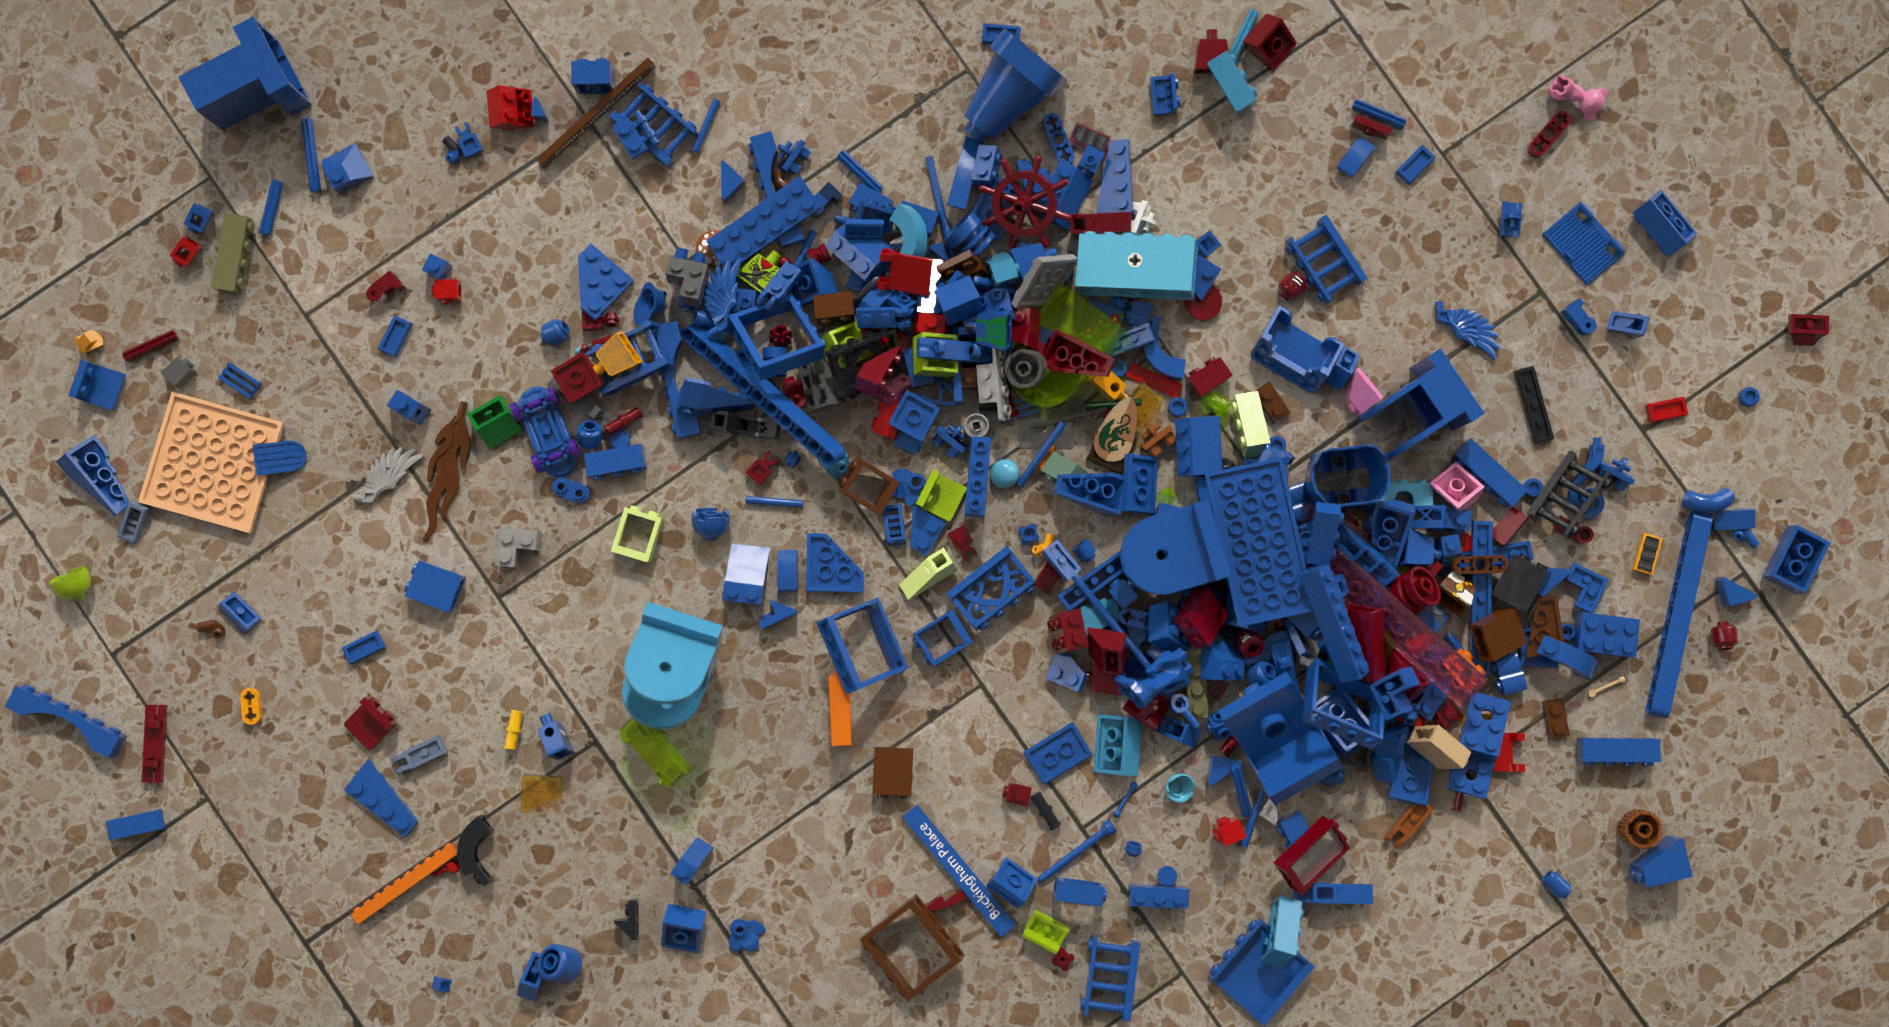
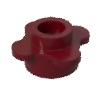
[1052,948,1074,971]

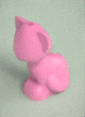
[1549,75,1608,121]

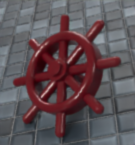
[978,155,1072,250]

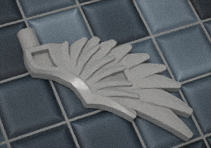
[353,447,424,504]

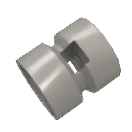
[964,413,989,440]

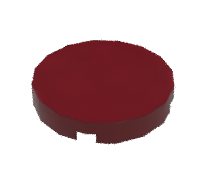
[1184,285,1222,321]

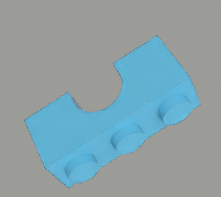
[1371,480,1433,507]

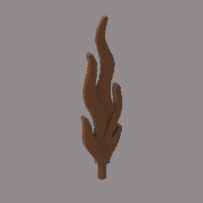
[423,401,471,540]

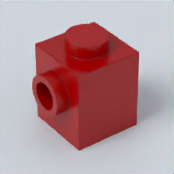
[431,279,462,305]

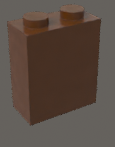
[1469,607,1527,662]
[872,747,913,799]

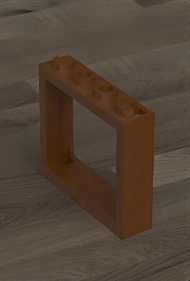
[859,893,965,1001]

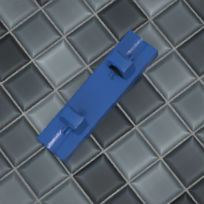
[917,337,991,364]
[1269,639,1300,692]

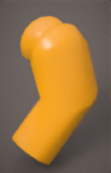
[1032,533,1055,557]

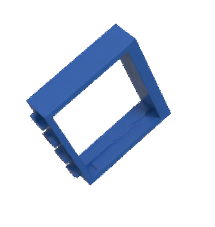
[728,294,826,381]
[816,597,908,695]
[1303,657,1384,750]

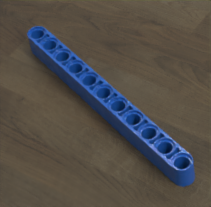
[681,324,846,467]
[1646,511,1712,718]

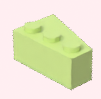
[1231,391,1270,459]

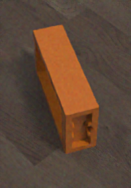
[828,671,853,746]

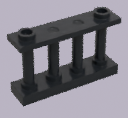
[1527,450,1612,541]

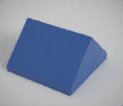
[934,275,984,326]

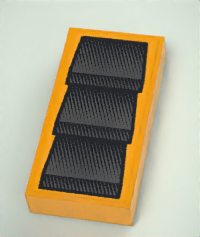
[1632,533,1663,575]

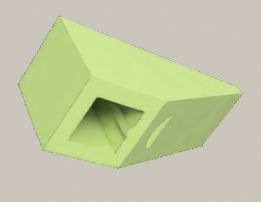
[899,548,957,600]

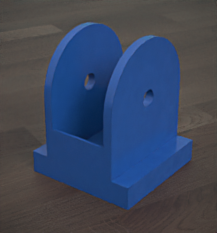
[1359,348,1485,460]
[1120,499,1231,594]

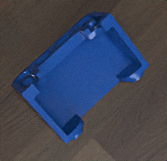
[1250,305,1345,392]

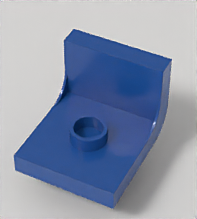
[1218,672,1343,805]

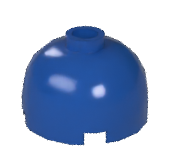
[691,507,730,540]

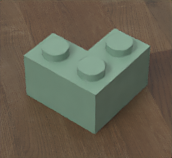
[1041,451,1089,484]

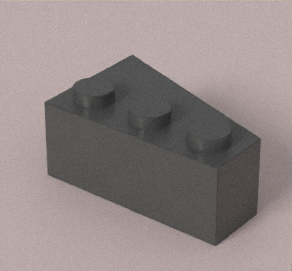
[798,356,847,413]

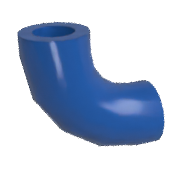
[1681,488,1735,513]

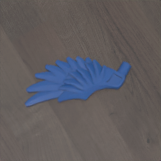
[704,259,742,337]
[1435,301,1500,360]

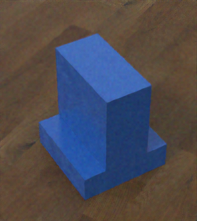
[178,17,312,131]

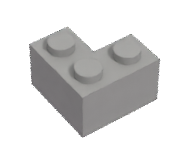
[495,527,542,568]

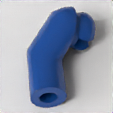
[1732,529,1760,549]

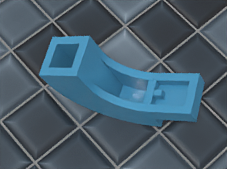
[889,203,927,269]

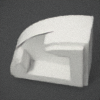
[1259,798,1278,826]

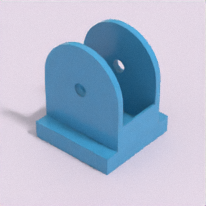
[622,602,723,729]

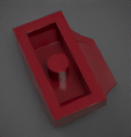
[1788,314,1829,346]

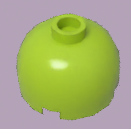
[49,566,92,601]

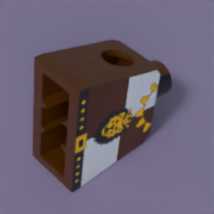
[1439,571,1476,618]

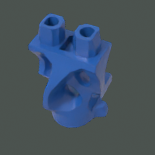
[1114,648,1194,709]

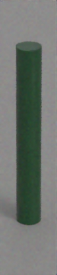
[1085,398,1142,410]

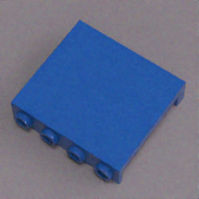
[1208,918,1315,1026]

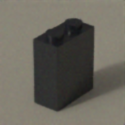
[1491,553,1551,614]

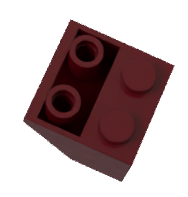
[1087,627,1128,676]

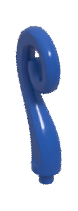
[1568,437,1605,520]

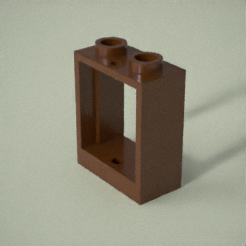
[838,458,900,515]

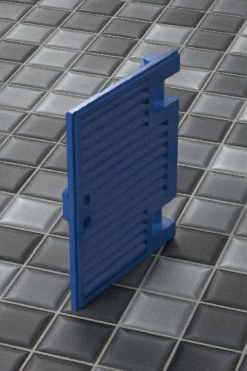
[1542,201,1625,286]

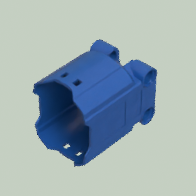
[1305,444,1390,509]

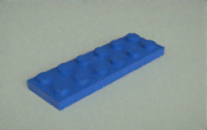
[706,176,822,268]

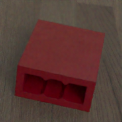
[1173,586,1229,649]

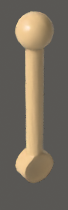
[1588,676,1626,697]

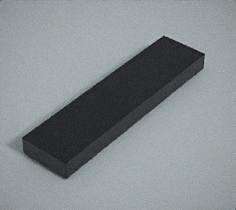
[1514,366,1554,444]

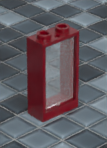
[1273,815,1350,896]

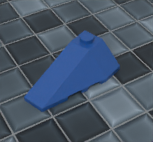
[676,377,756,417]
[1054,473,1124,516]
[1371,500,1415,583]

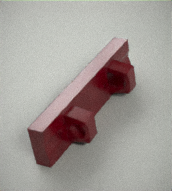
[141,704,168,783]

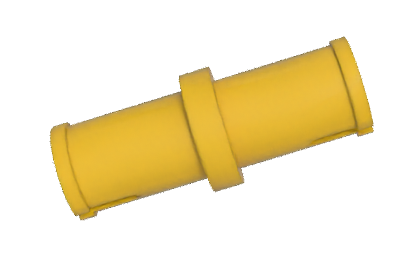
[504,710,523,750]

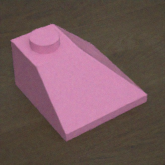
[1346,368,1383,416]
[1429,462,1484,510]

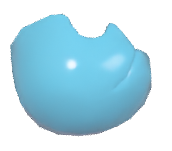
[990,459,1020,489]
[1165,773,1196,803]

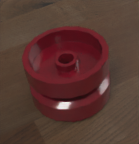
[1390,566,1441,616]

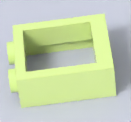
[611,505,664,563]

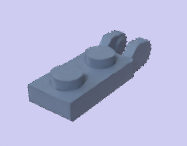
[391,735,448,774]

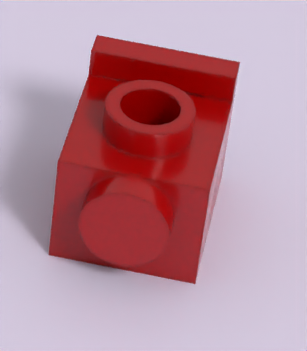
[169,235,202,267]

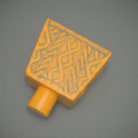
[593,331,643,376]
[1086,371,1131,401]

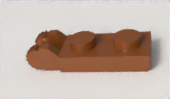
[1384,804,1434,849]

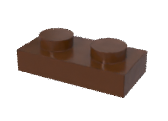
[1254,381,1291,424]
[1542,698,1570,739]

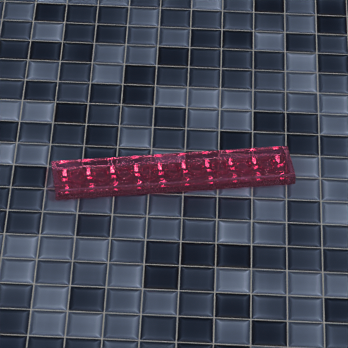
[1330,548,1489,708]

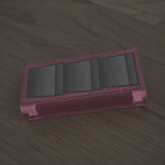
[1069,122,1111,152]

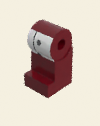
[366,270,406,304]

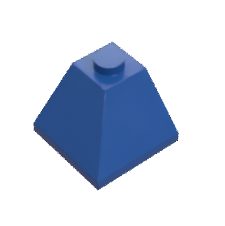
[322,143,374,194]

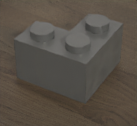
[665,256,710,308]

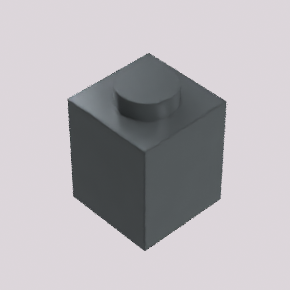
[161,357,197,388]

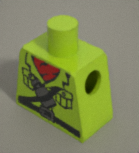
[737,249,781,293]

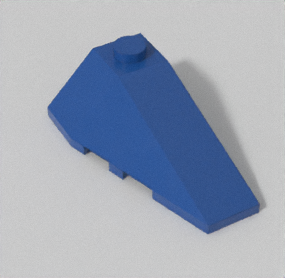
[56,435,129,516]

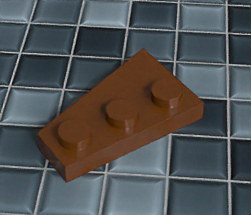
[1526,595,1564,658]

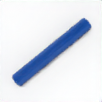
[301,118,321,193]

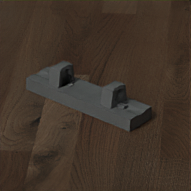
[546,376,617,433]

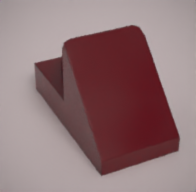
[1035,561,1061,595]

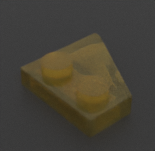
[521,774,562,813]

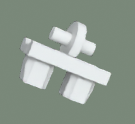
[1128,200,1157,236]

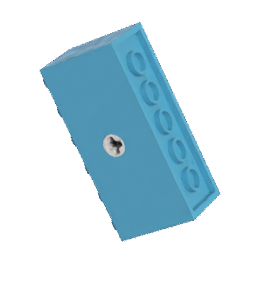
[1075,231,1198,300]

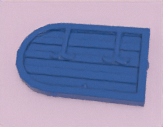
[252,440,306,476]

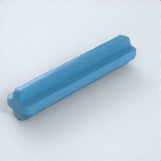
[1229,9,1259,59]

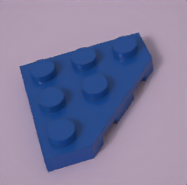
[578,243,634,322]
[806,533,864,592]

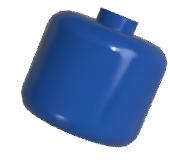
[538,944,582,984]

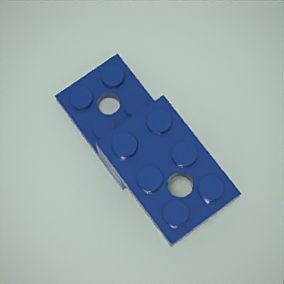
[1447,691,1511,800]

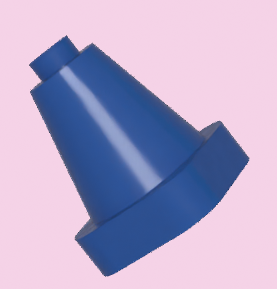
[963,28,1068,143]

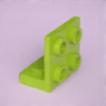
[916,469,967,522]

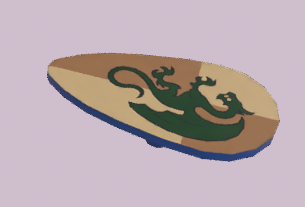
[1094,397,1137,462]

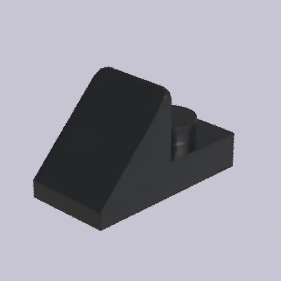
[613,898,639,940]

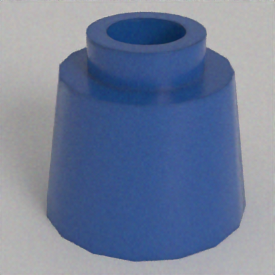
[1071,537,1096,563]

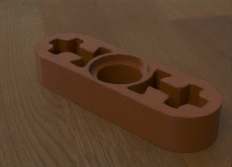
[1451,555,1509,574]

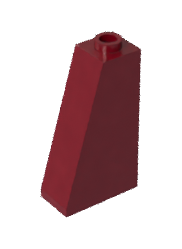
[1345,604,1386,683]

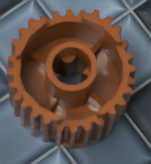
[1617,809,1663,849]

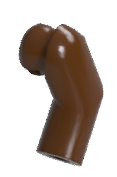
[773,170,789,190]
[196,620,225,638]

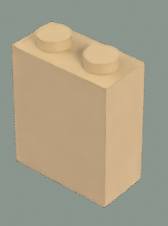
[1406,725,1471,769]

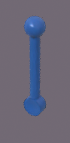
[1113,782,1138,818]

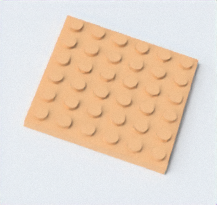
[138,392,285,533]

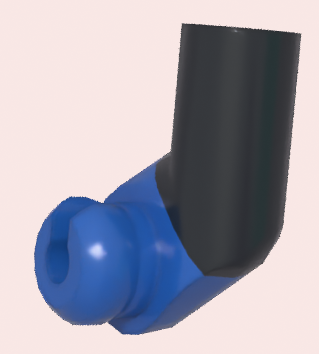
[442,136,460,164]

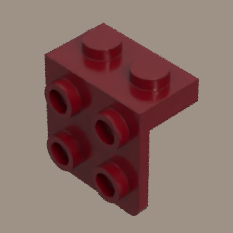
[1047,608,1089,654]
[344,696,398,750]

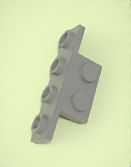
[976,348,1011,421]

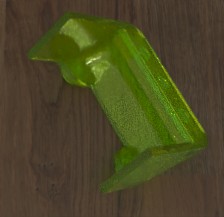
[618,717,697,788]

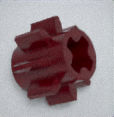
[769,325,793,348]

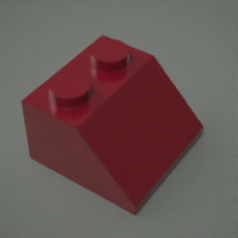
[1243,13,1297,71]

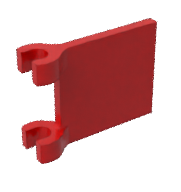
[877,248,933,296]
[1493,733,1525,772]

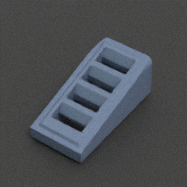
[117,500,152,544]

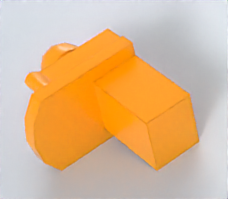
[74,330,103,354]

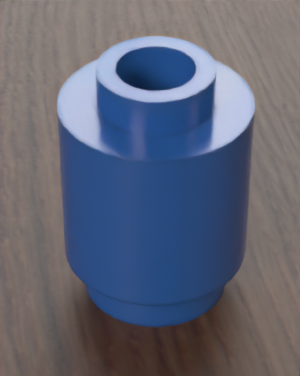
[1541,870,1571,899]

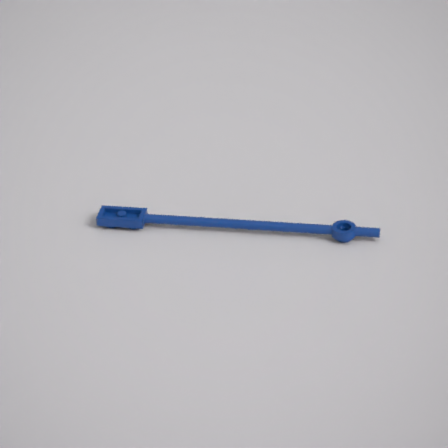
[1041,539,1200,729]

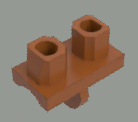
[1141,423,1176,457]

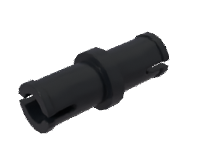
[1030,791,1061,830]

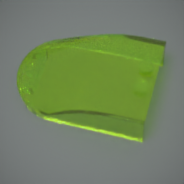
[1011,284,1126,407]

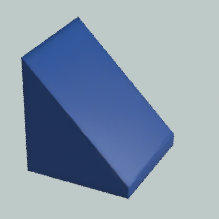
[432,976,452,992]

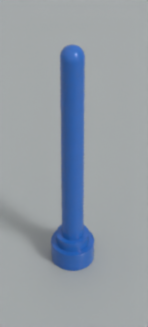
[1038,819,1117,882]

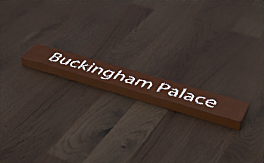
[536,57,656,169]

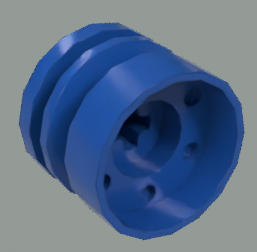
[944,211,995,256]

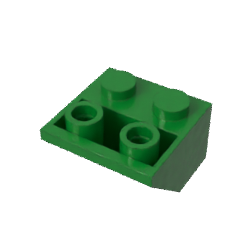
[467,395,523,449]

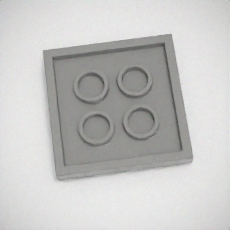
[1011,254,1078,308]

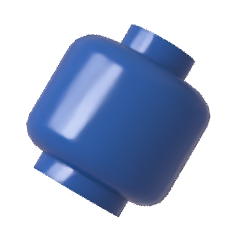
[540,318,570,347]
[577,420,602,449]
[1247,661,1276,686]

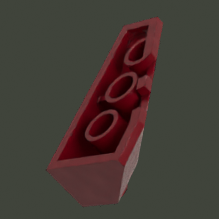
[1043,329,1116,377]

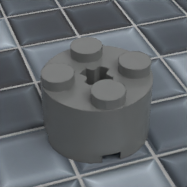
[1004,349,1047,388]

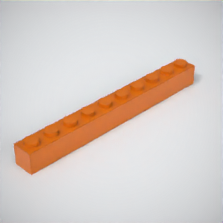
[351,842,457,925]

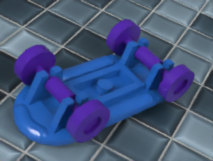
[510,386,581,477]

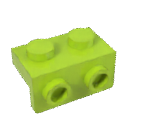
[1022,909,1070,954]

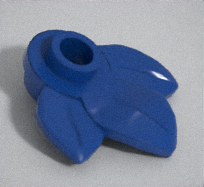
[892,469,926,506]
[729,919,766,953]

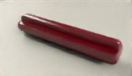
[122,330,178,362]

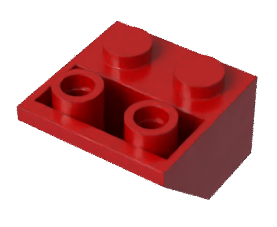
[486,85,535,130]

